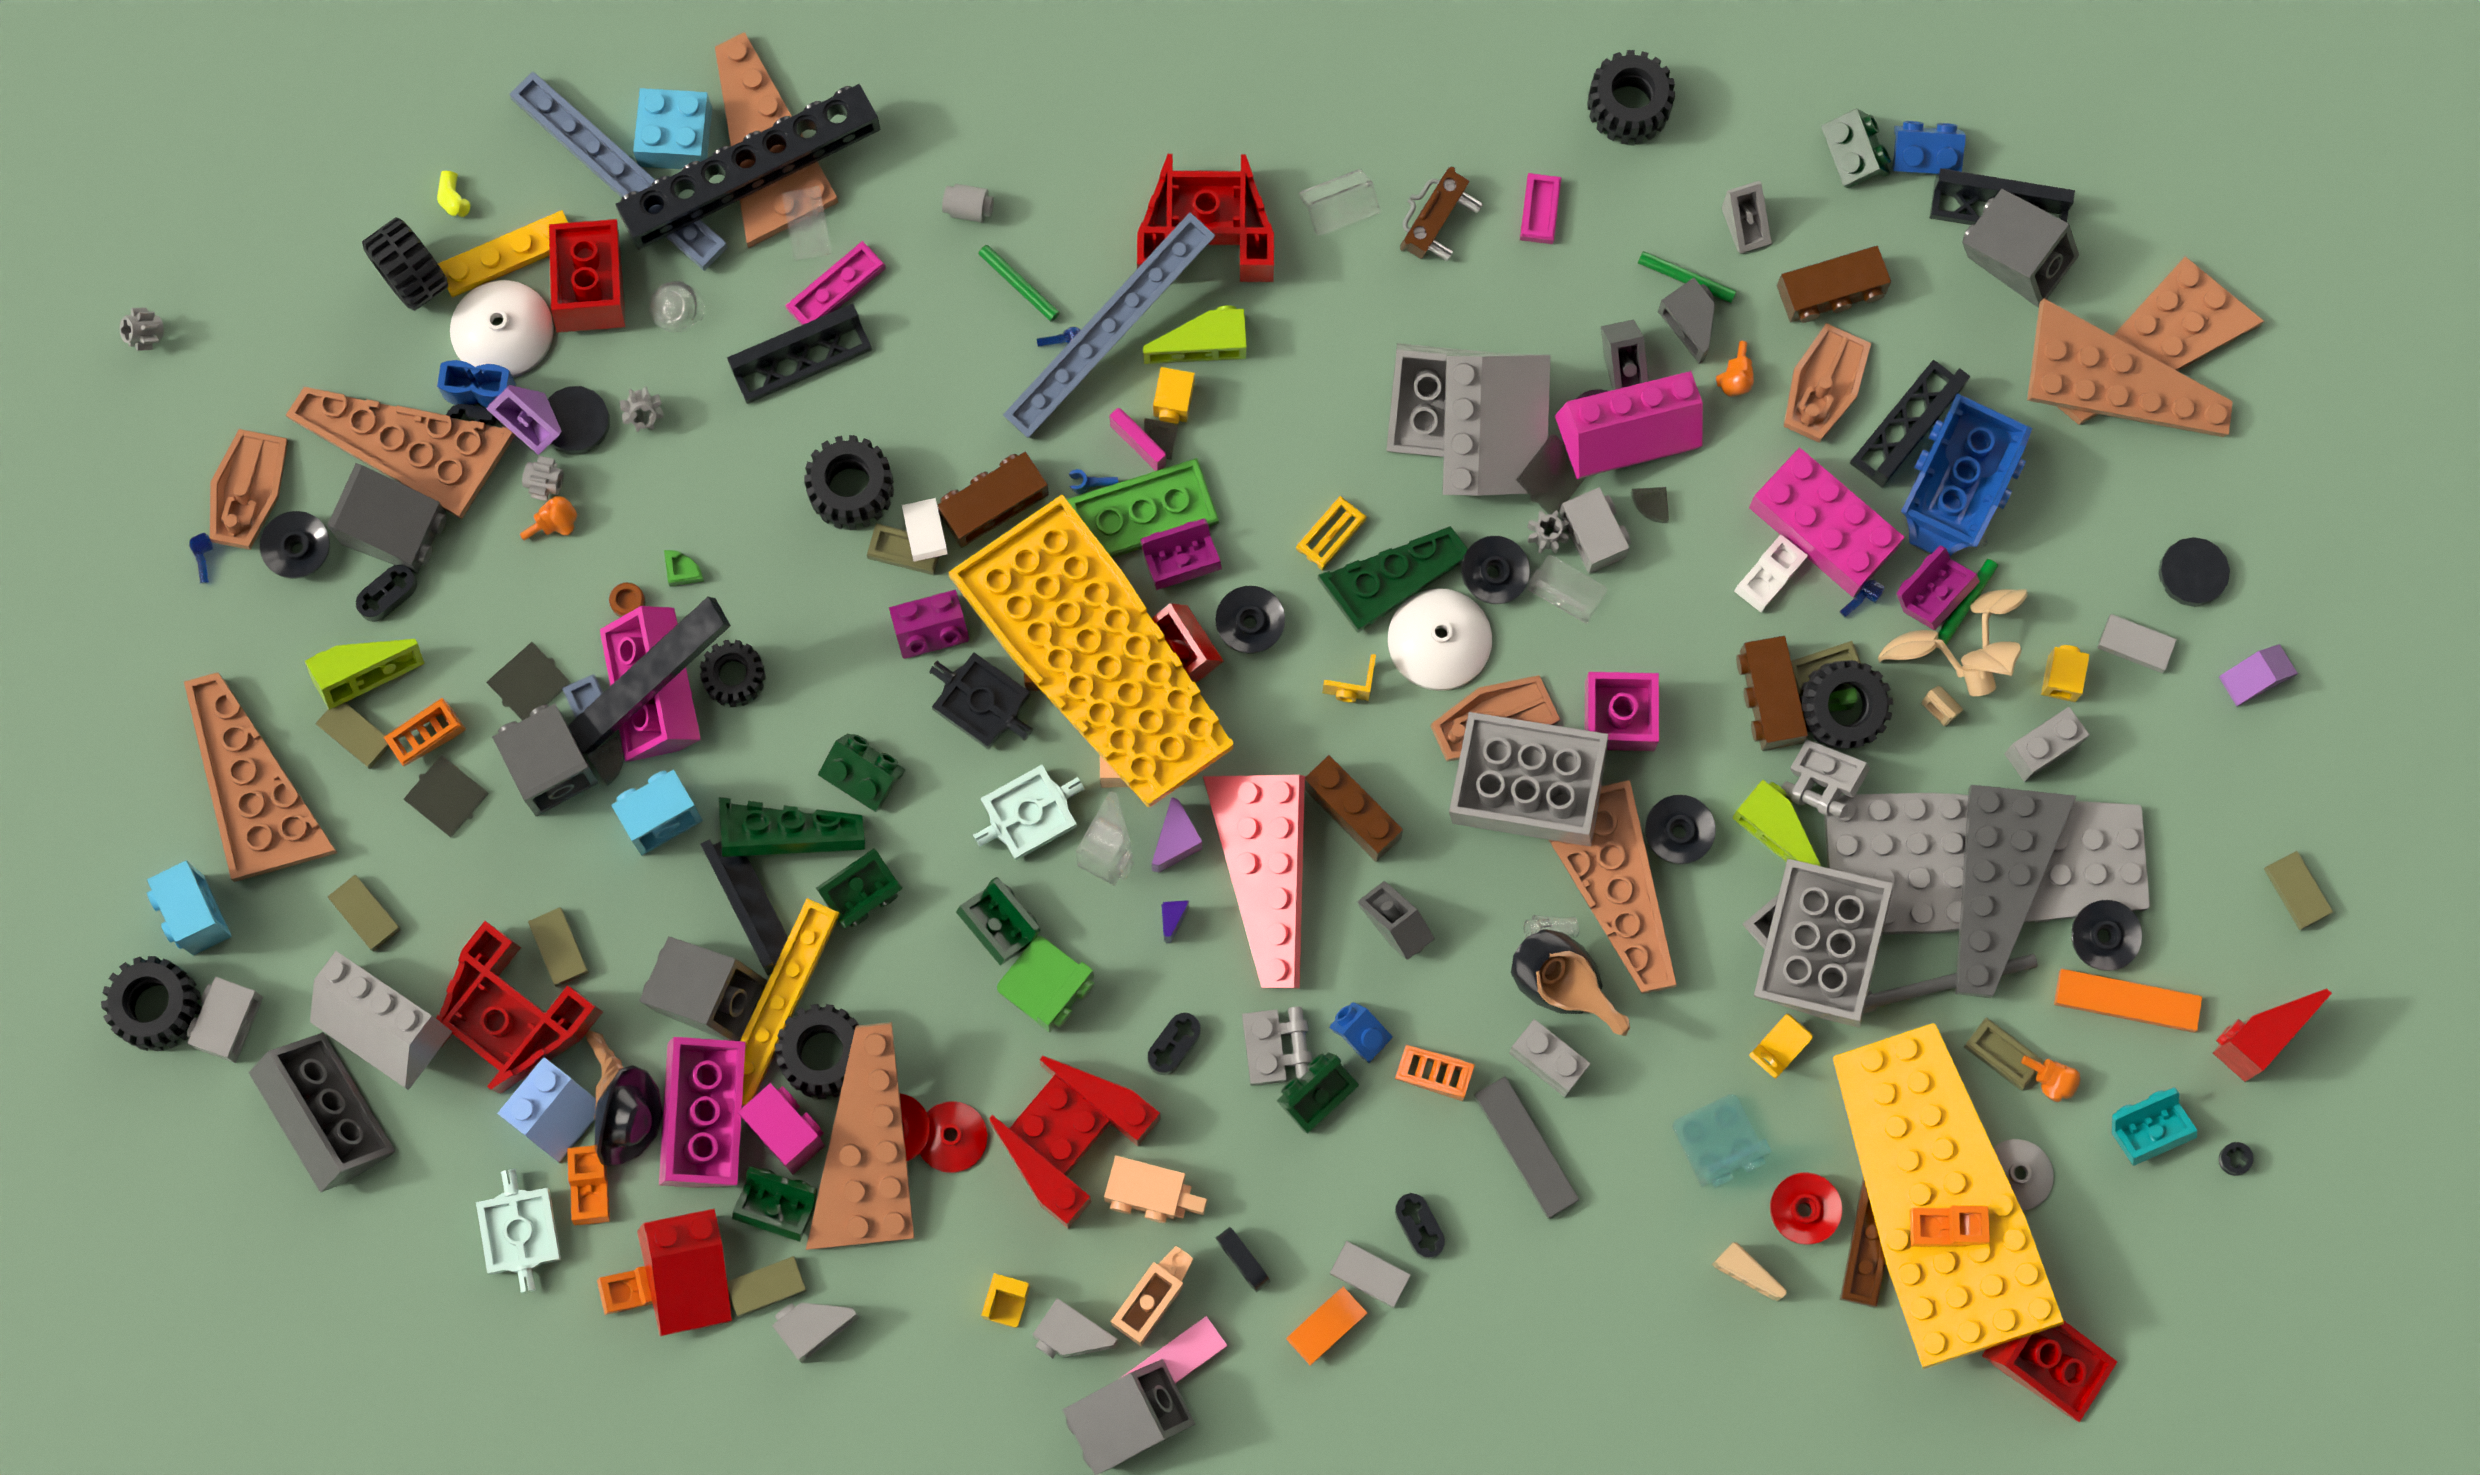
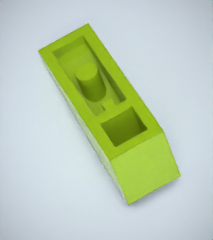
[1143,305,1246,364]
[305,639,425,710]
[1732,779,1821,866]

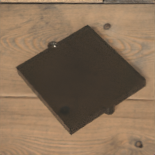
[1516,434,1586,515]
[486,642,571,721]
[403,755,489,838]

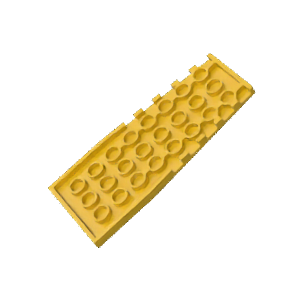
[948,495,1234,807]
[1833,1023,2064,1369]

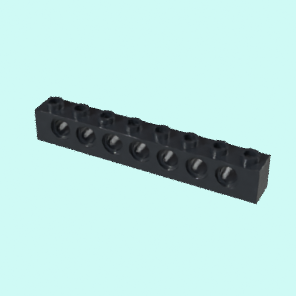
[615,83,881,250]

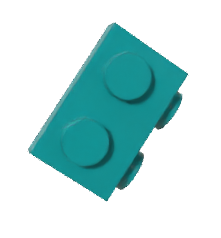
[2112,1087,2198,1166]

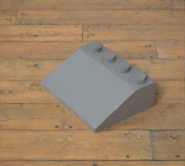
[1386,343,1493,457]
[1442,352,1550,495]
[1449,712,1609,846]
[1754,859,1893,1028]

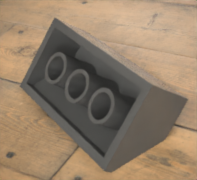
[248,1032,395,1193]

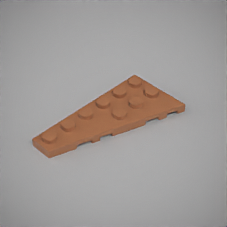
[715,32,839,248]
[2057,257,2264,425]
[2027,298,2233,437]
[286,387,516,519]
[184,672,337,882]
[1549,780,1677,994]
[806,1022,914,1250]

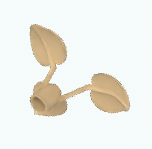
[1878,589,2028,696]

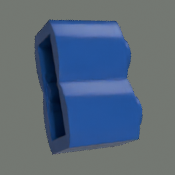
[437,360,516,408]

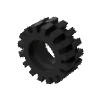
[700,640,766,707]

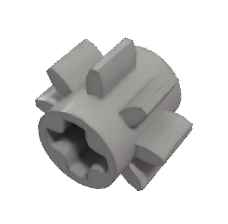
[120,307,164,351]
[620,387,663,432]
[522,456,564,501]
[1527,510,1569,554]

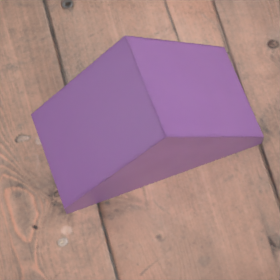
[486,385,562,455]
[2219,644,2298,706]
[1151,797,1202,873]

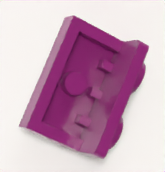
[1140,518,1222,590]
[1896,545,1980,631]
[889,589,969,659]

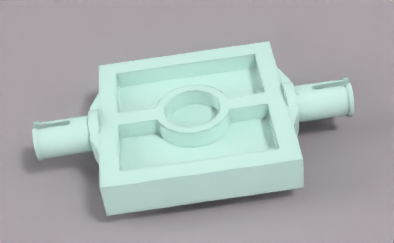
[973,765,1085,861]
[476,1169,561,1293]

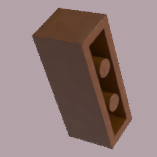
[1777,245,1891,323]
[937,451,1049,548]
[1736,635,1808,751]
[1305,755,1403,862]

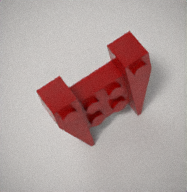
[1137,154,1274,282]
[436,921,603,1094]
[989,1055,1161,1229]

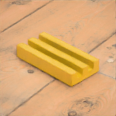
[1296,496,1367,571]

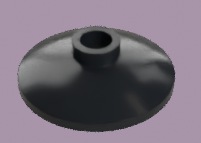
[260,511,330,579]
[1461,536,1530,604]
[1215,586,1285,654]
[1645,795,1716,864]
[2071,900,2142,971]

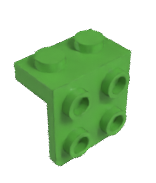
[997,936,1095,1033]

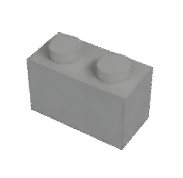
[1559,487,1631,574]
[2004,707,2090,782]
[187,977,263,1063]
[1509,1019,1591,1097]

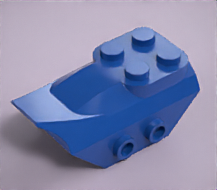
[1901,394,2033,556]

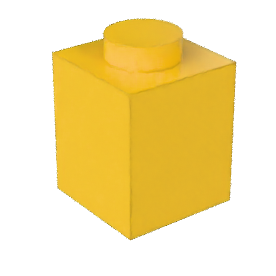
[1153,367,1195,424]
[2041,645,2090,702]

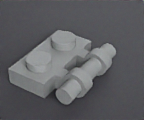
[1781,740,1870,818]
[1242,1007,1312,1086]

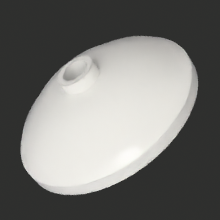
[450,280,554,378]
[1388,589,1492,691]

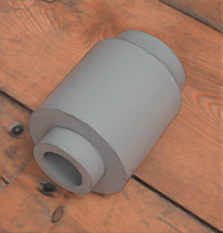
[942,184,994,223]

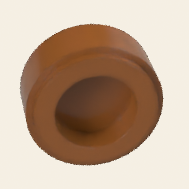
[609,582,646,618]

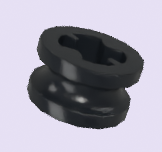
[2219,1142,2254,1176]

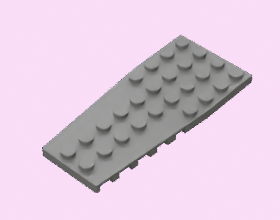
[1824,793,2150,935]

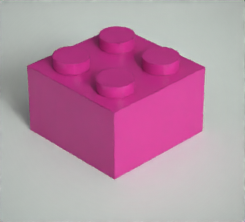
[1585,672,1659,751]
[738,1083,825,1175]

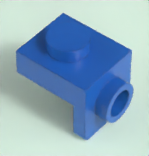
[1329,1002,1393,1063]

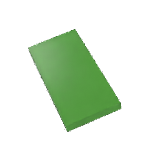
[1067,458,1219,558]

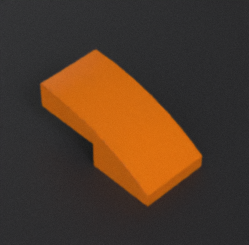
[567,1145,610,1226]
[1910,1205,1990,1247]
[597,1266,653,1315]
[1286,1286,1367,1366]

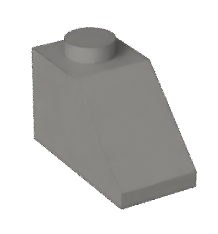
[1032,1298,1118,1359]
[772,1303,859,1363]

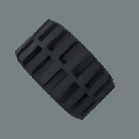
[1587,50,1675,144]
[362,217,448,311]
[804,435,894,530]
[1799,660,1893,748]
[101,956,202,1051]
[775,1004,859,1099]

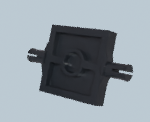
[929,652,1033,750]

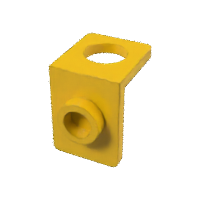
[1322,654,1376,703]
[1749,1013,1813,1079]

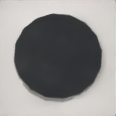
[548,386,610,454]
[2158,537,2230,607]

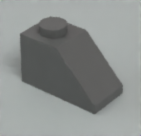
[1658,278,1715,364]
[1601,319,1648,390]
[1357,881,1435,960]

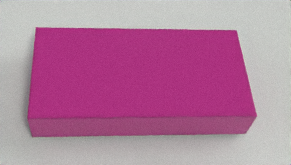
[1520,173,1561,244]
[1109,408,1166,471]

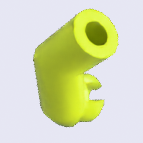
[437,171,471,217]

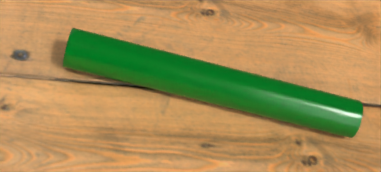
[978,245,1060,322]
[1638,251,1737,303]
[1938,559,1998,649]

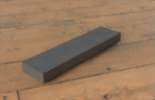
[1474,1076,1579,1219]

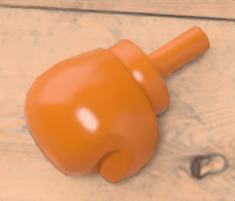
[1716,341,1754,396]
[520,496,578,541]
[2021,1055,2081,1102]

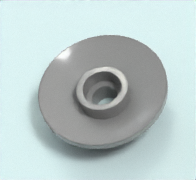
[1993,1139,2054,1211]

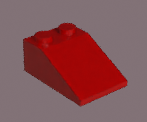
[549,219,625,333]
[1151,603,1224,684]
[2213,988,2332,1082]
[637,1208,732,1337]
[1982,1320,2118,1423]

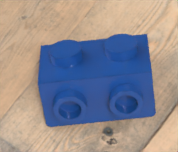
[1892,121,1966,174]

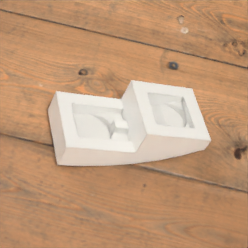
[902,498,948,561]
[1734,535,1808,612]

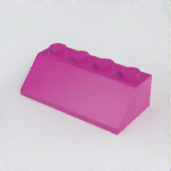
[1555,371,1703,479]
[599,606,701,762]
[659,1037,745,1188]

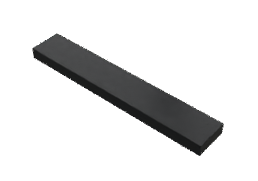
[568,597,731,754]

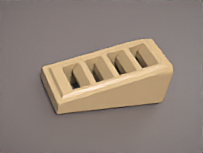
[1711,1242,1787,1301]

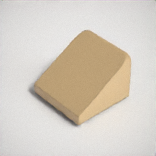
[1922,686,1963,726]

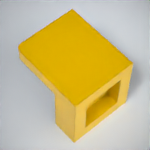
[981,1273,1030,1328]

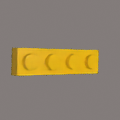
[438,210,568,298]

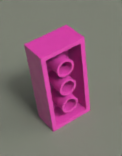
[1749,447,1905,597]

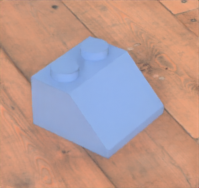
[497,1057,596,1163]

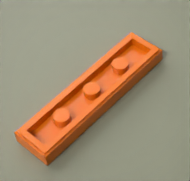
[2054,969,2202,1033]

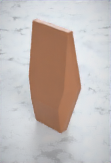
[1783,323,1871,443]
[210,429,288,550]
[1430,675,1560,762]

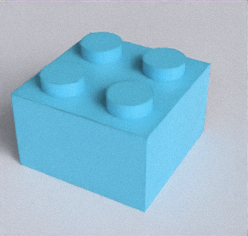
[633,88,712,169]
[611,769,703,856]
[147,860,232,956]

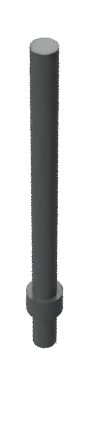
[1863,954,2038,1014]

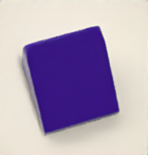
[1161,900,1189,944]

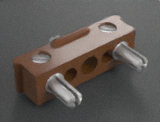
[1400,167,1482,261]

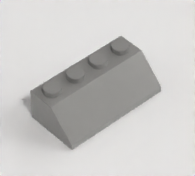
[310,951,452,1090]

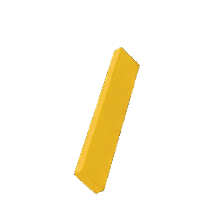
[740,898,840,1106]

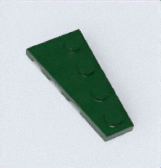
[1317,526,1468,633]
[719,797,865,857]

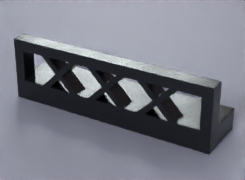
[1929,168,2075,225]
[727,303,872,404]
[1850,359,1970,488]
[700,839,788,975]

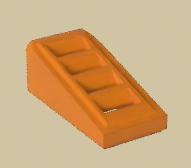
[383,698,466,767]
[1395,1045,1475,1102]

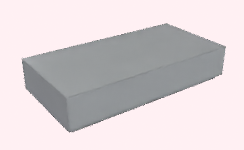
[2097,614,2177,673]
[1330,1241,1410,1308]

